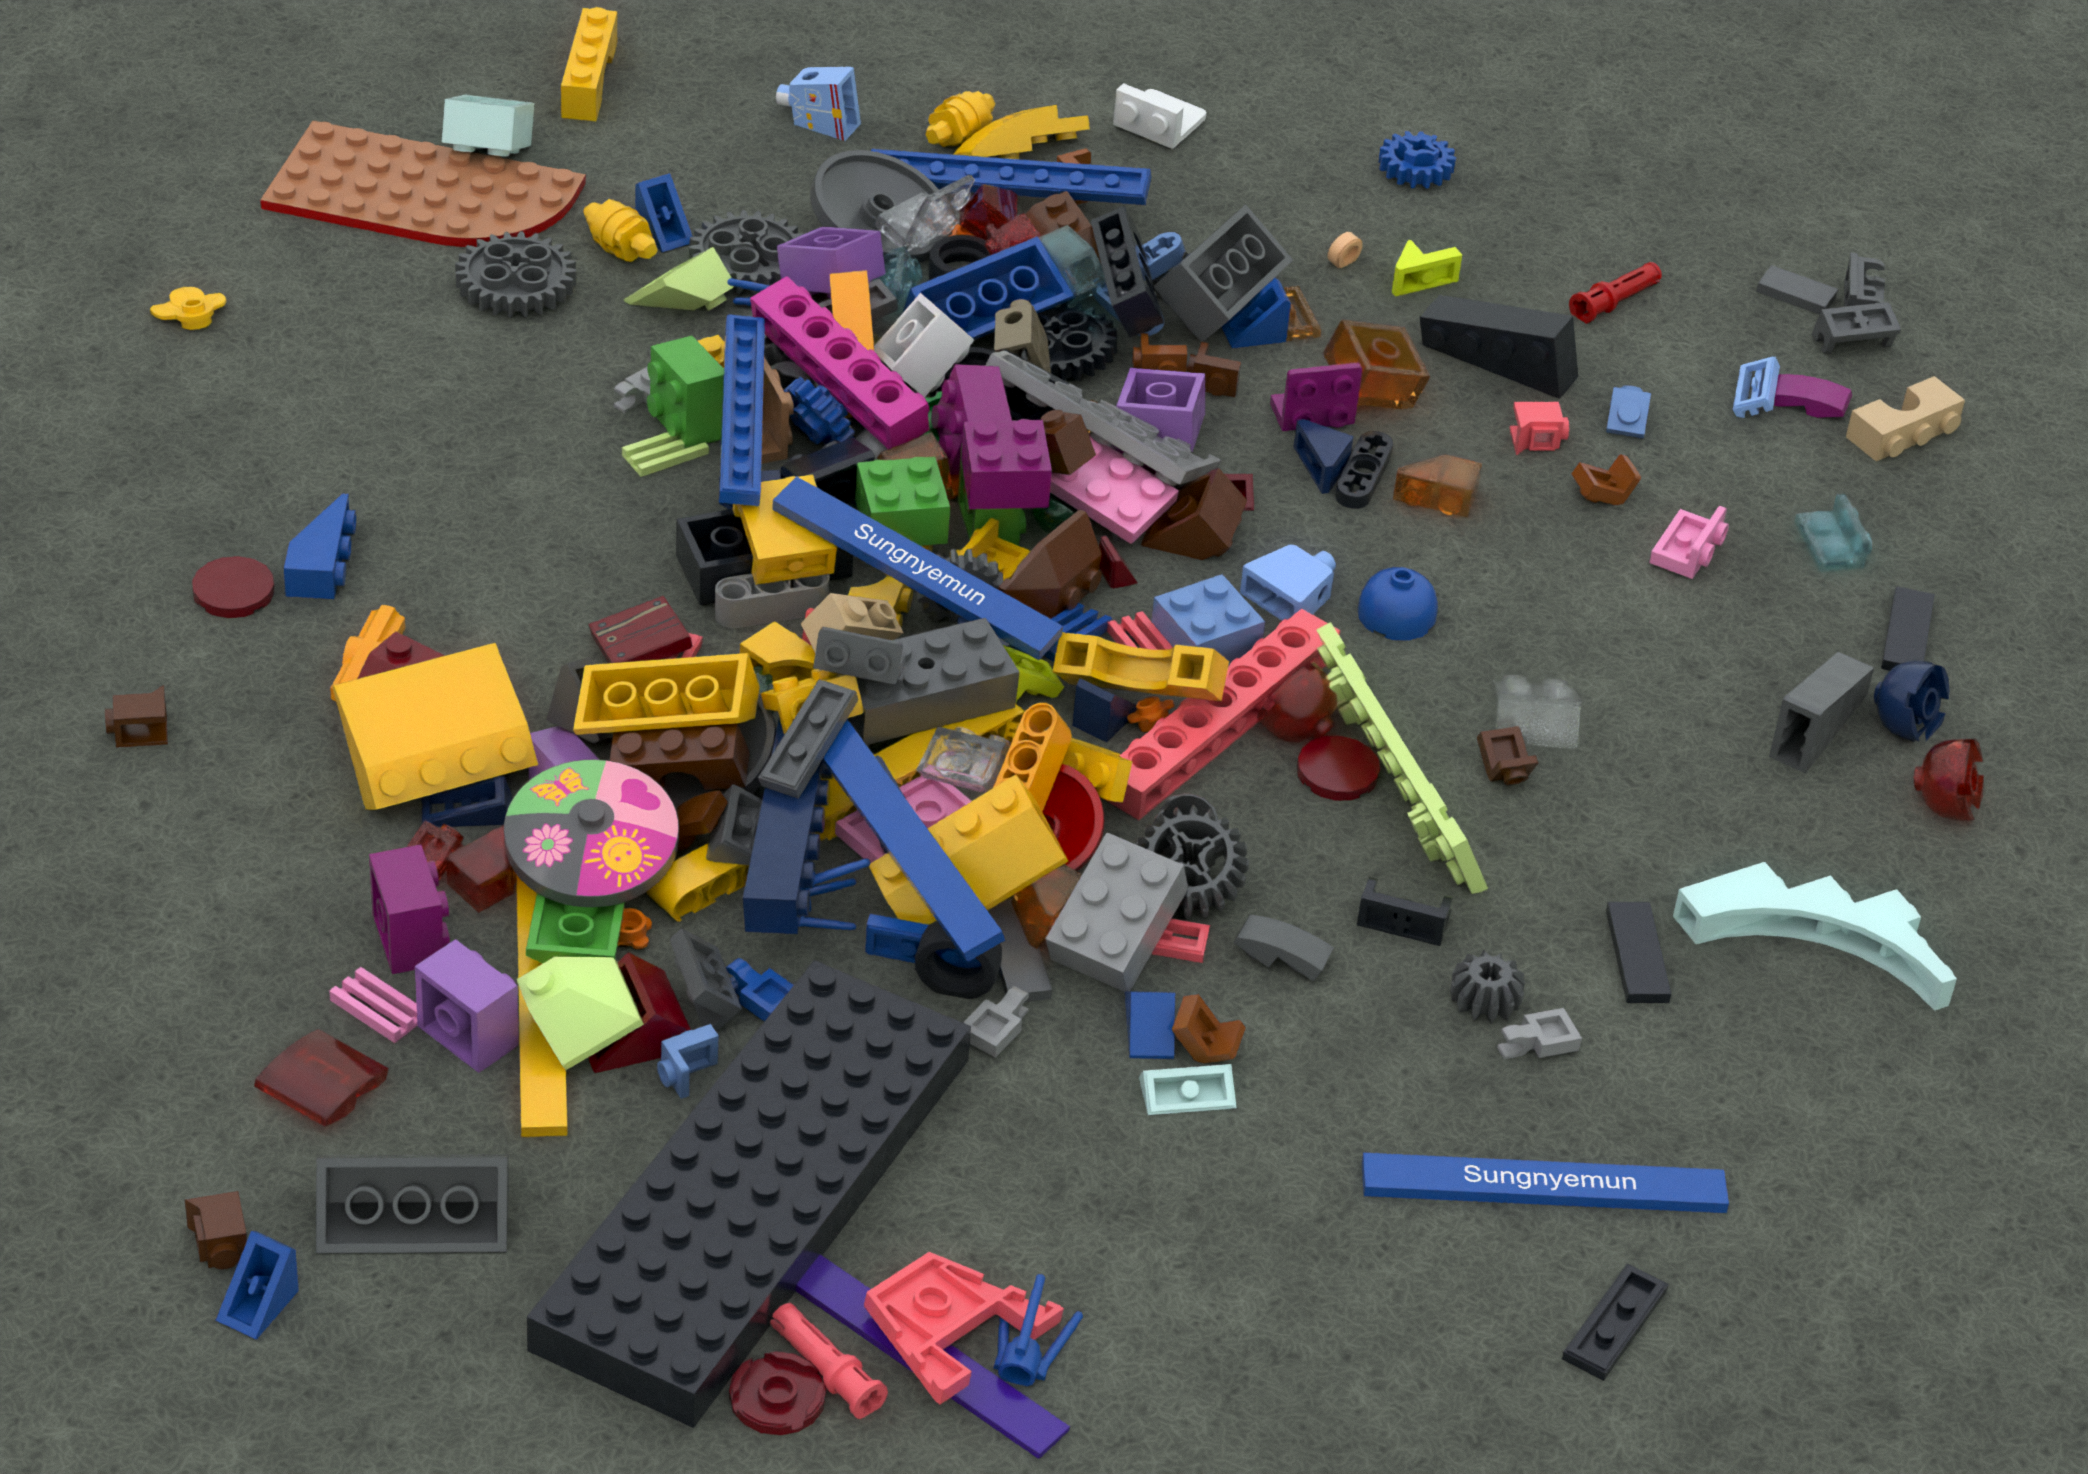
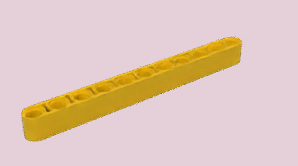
[647,703,1025,922]

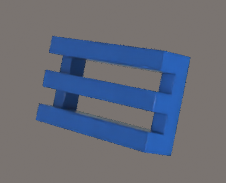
[1051,603,1112,646]

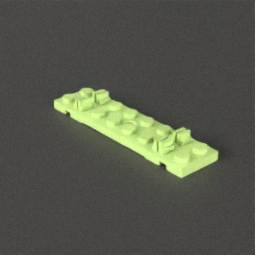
[1317,622,1488,894]

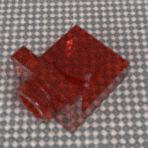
[984,213,1045,255]
[406,821,471,880]

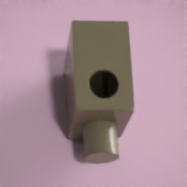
[994,299,1051,373]

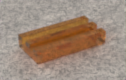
[1283,286,1321,341]

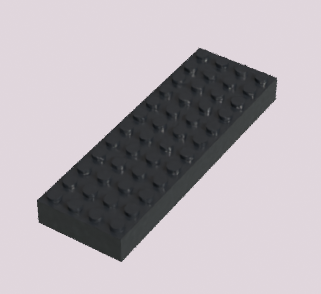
[527,960,971,1428]

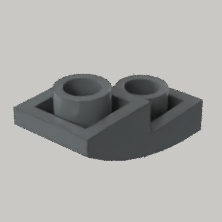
[1233,915,1334,981]

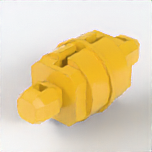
[925,91,995,147]
[583,199,658,262]

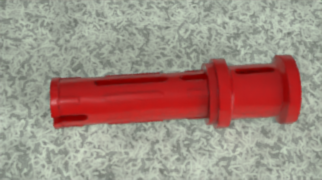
[1569,262,1662,324]

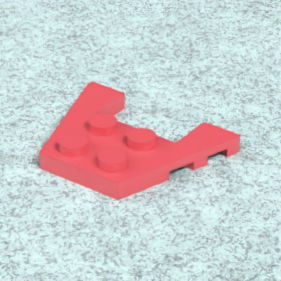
[864,1252,1064,1405]

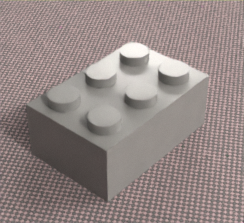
[1046,833,1188,992]

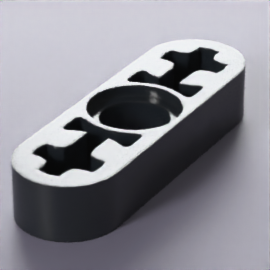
[1336,431,1393,509]

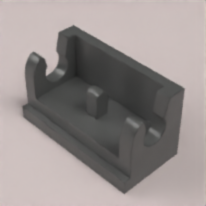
[1844,252,1885,307]
[1811,302,1901,354]

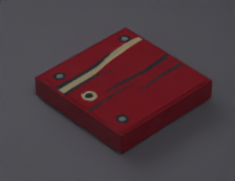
[588,596,693,663]

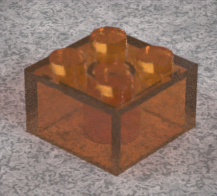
[1323,320,1430,409]

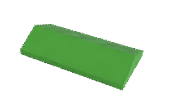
[526,893,625,963]

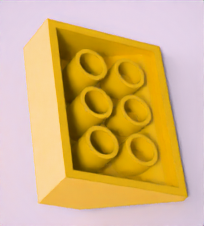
[332,643,538,810]

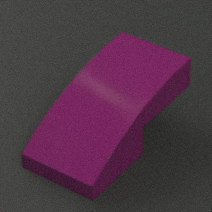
[1774,374,1852,418]

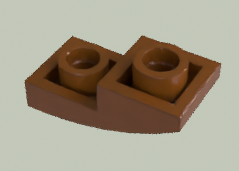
[676,790,728,851]

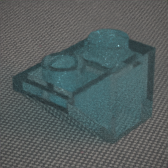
[1039,225,1106,306]

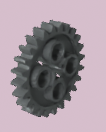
[689,210,804,295]
[455,231,576,317]

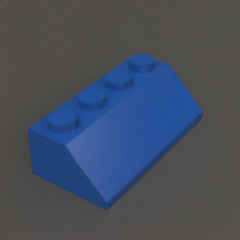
[903,236,1074,340]

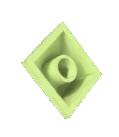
[623,247,734,311]
[516,957,644,1070]

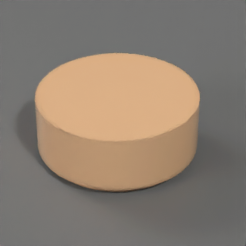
[1327,232,1362,268]

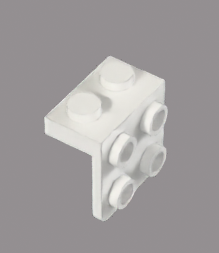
[1113,83,1206,149]

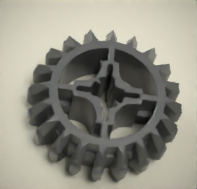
[1136,805,1249,920]

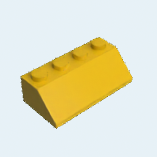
[573,653,760,735]
[869,774,1068,925]

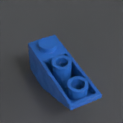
[284,494,356,599]

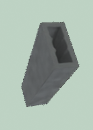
[1769,652,1874,774]

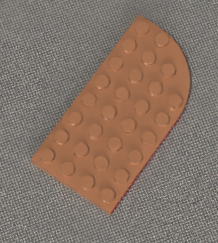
[260,121,586,247]

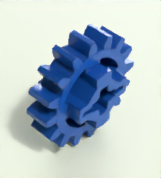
[1378,131,1456,189]
[784,377,855,445]

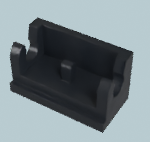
[1357,877,1453,946]

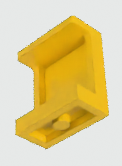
[733,475,837,585]

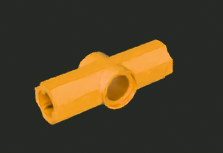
[330,605,405,701]

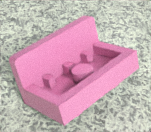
[1649,506,1729,579]

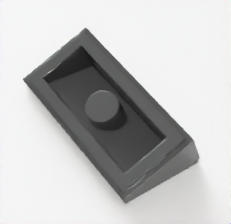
[706,784,762,865]

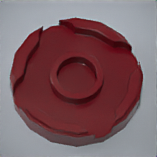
[192,556,275,618]
[1297,736,1380,801]
[729,1351,826,1435]

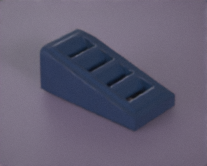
[422,775,512,828]

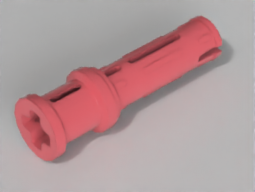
[770,1303,888,1419]

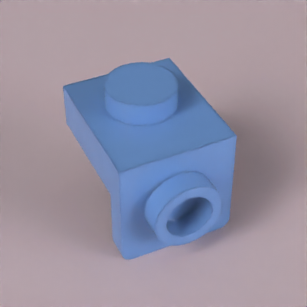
[1606,386,1651,438]
[657,1024,719,1099]

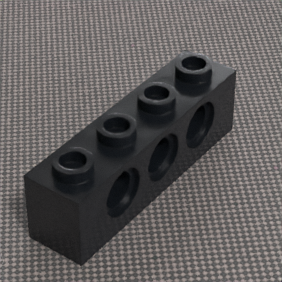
[1091,206,1164,338]

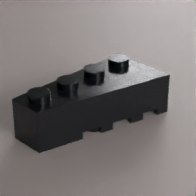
[1419,295,1579,399]

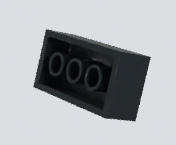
[676,491,853,605]

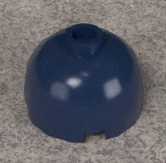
[1874,661,1950,742]

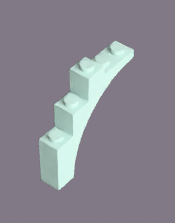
[1673,862,1957,1010]

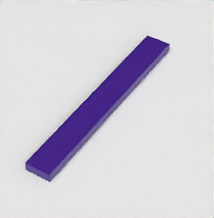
[796,1254,1070,1459]

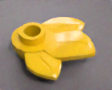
[150,287,227,330]

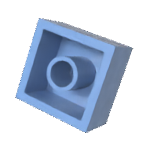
[1151,574,1265,666]

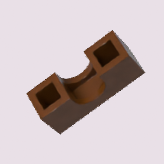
[610,723,750,790]

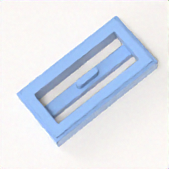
[1733,357,1780,418]

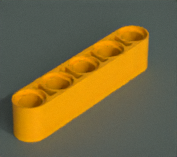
[830,270,875,418]
[993,703,1072,811]

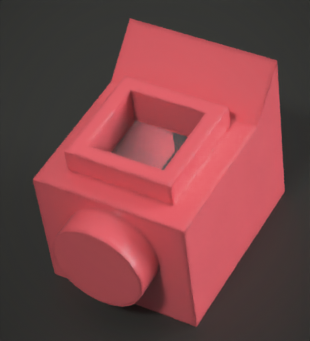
[1509,402,1569,455]

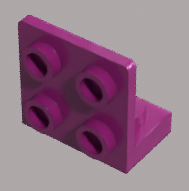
[1270,363,1362,431]

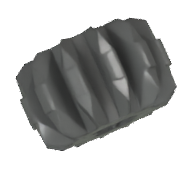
[1450,950,1525,1024]

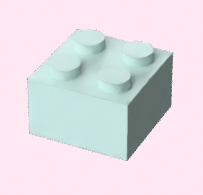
[442,95,534,156]

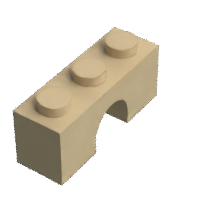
[1846,376,1965,461]

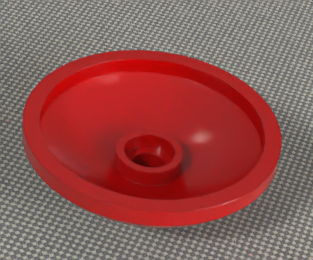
[987,764,1105,884]

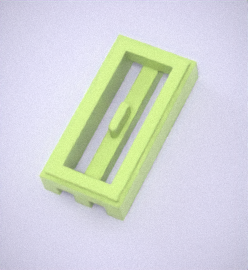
[622,432,709,477]

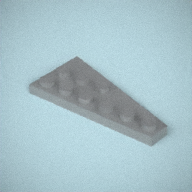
[985,351,1221,486]

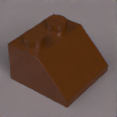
[1141,467,1247,560]

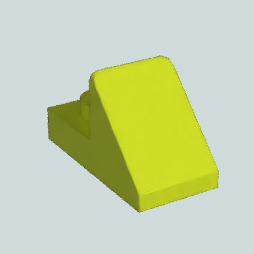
[1392,240,1462,296]
[1003,645,1064,702]

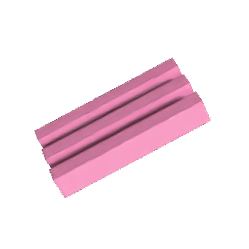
[329,967,418,1043]

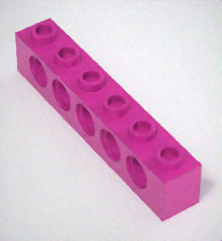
[750,276,930,453]

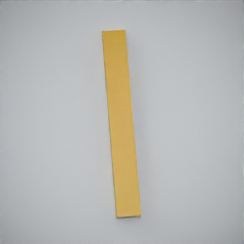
[516,874,567,1137]

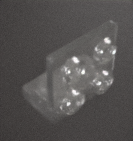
[874,174,975,253]
[1492,675,1582,749]
[916,726,1011,793]

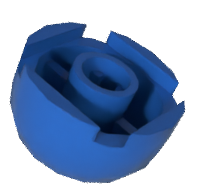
[1358,567,1438,640]

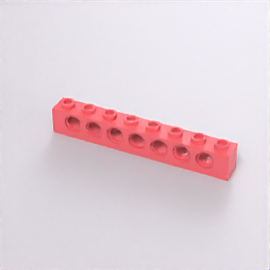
[1102,609,1340,820]

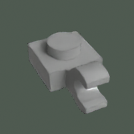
[614,367,650,413]
[963,986,1029,1058]
[1497,1008,1582,1060]

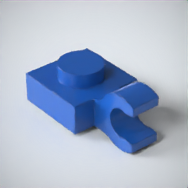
[726,958,794,1022]

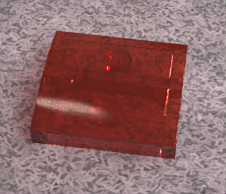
[254,1029,389,1127]

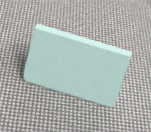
[1139,1064,1237,1115]

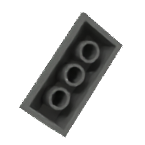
[316,1154,509,1253]

